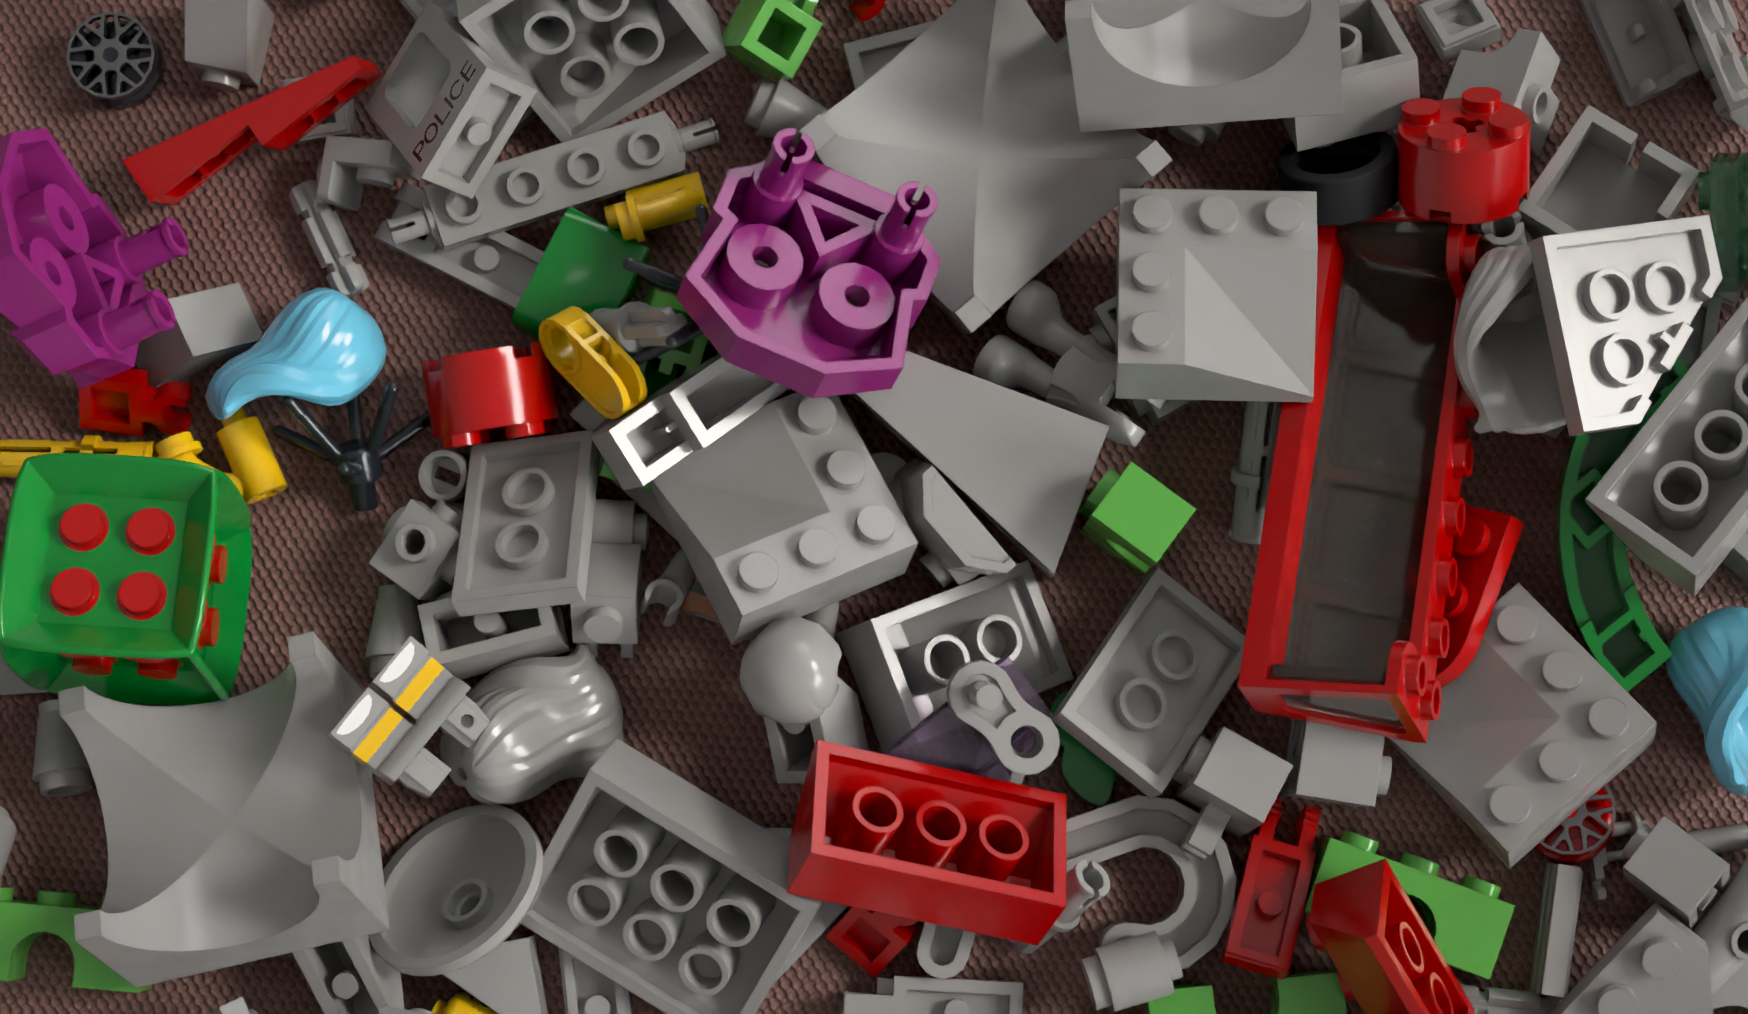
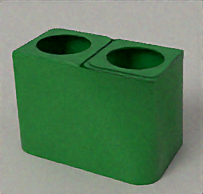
[511,206,652,339]

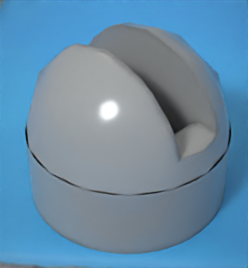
[418,450,470,502]

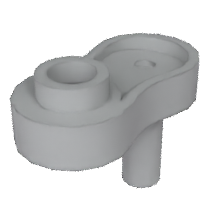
[946,660,1060,775]

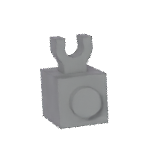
[570,543,643,658]

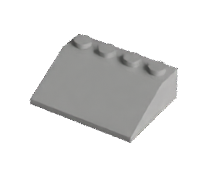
[520,739,823,1014]

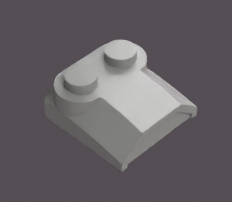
[887,458,1017,588]

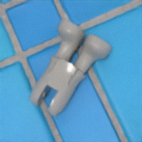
[973,280,1166,447]

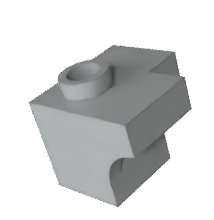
[1443,28,1561,158]

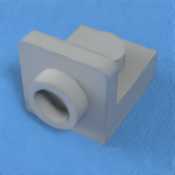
[316,135,420,211]

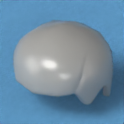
[740,616,842,725]

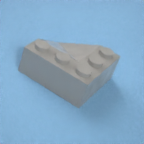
[456,0,727,143]
[1115,188,1318,403]
[648,392,918,646]
[1385,582,1657,869]

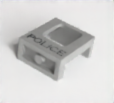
[365,2,538,199]

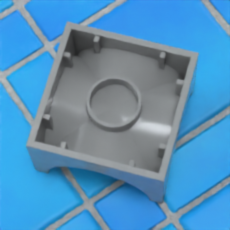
[799,0,1172,336]
[1065,0,1344,132]
[58,631,390,988]

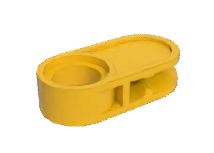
[539,306,647,420]

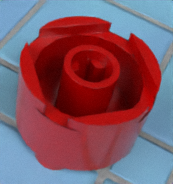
[1398,87,1531,224]
[421,342,560,449]

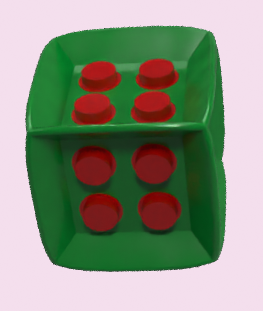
[0,453,252,706]

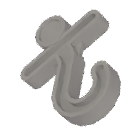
[915,727,1236,979]

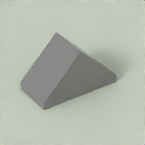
[135,282,264,387]
[443,935,549,1014]

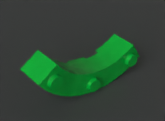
[1554,356,1690,692]

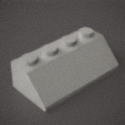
[1585,297,1748,597]

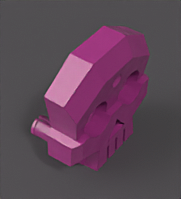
[0,128,189,388]
[676,128,941,398]

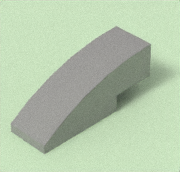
[590,353,789,490]

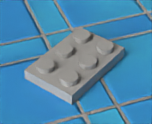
[451,430,600,617]
[1050,567,1245,799]

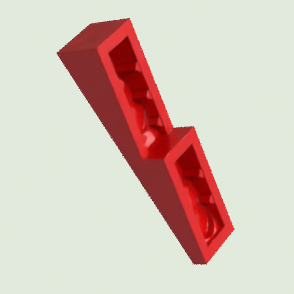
[122,56,383,205]

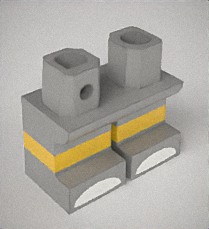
[326,635,490,798]

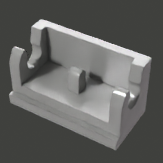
[1578,0,1700,109]

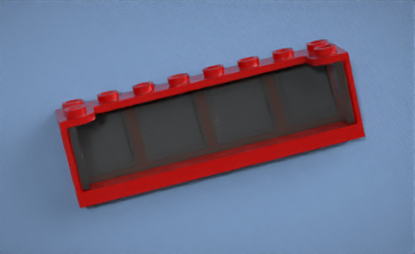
[1238,210,1484,743]

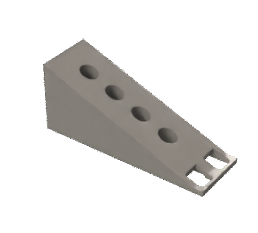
[847,351,1109,579]

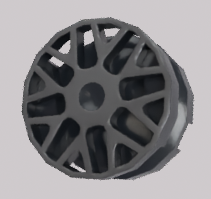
[66,11,166,109]

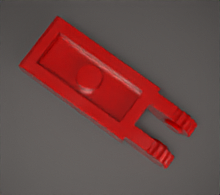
[1220,796,1320,980]

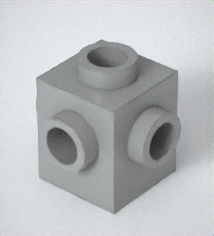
[369,499,463,602]

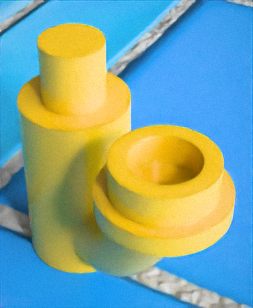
[604,171,710,243]
[155,406,288,504]

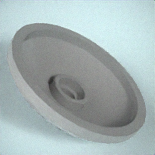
[369,804,543,976]

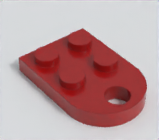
[1359,499,1524,688]

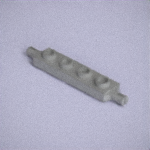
[386,111,720,251]

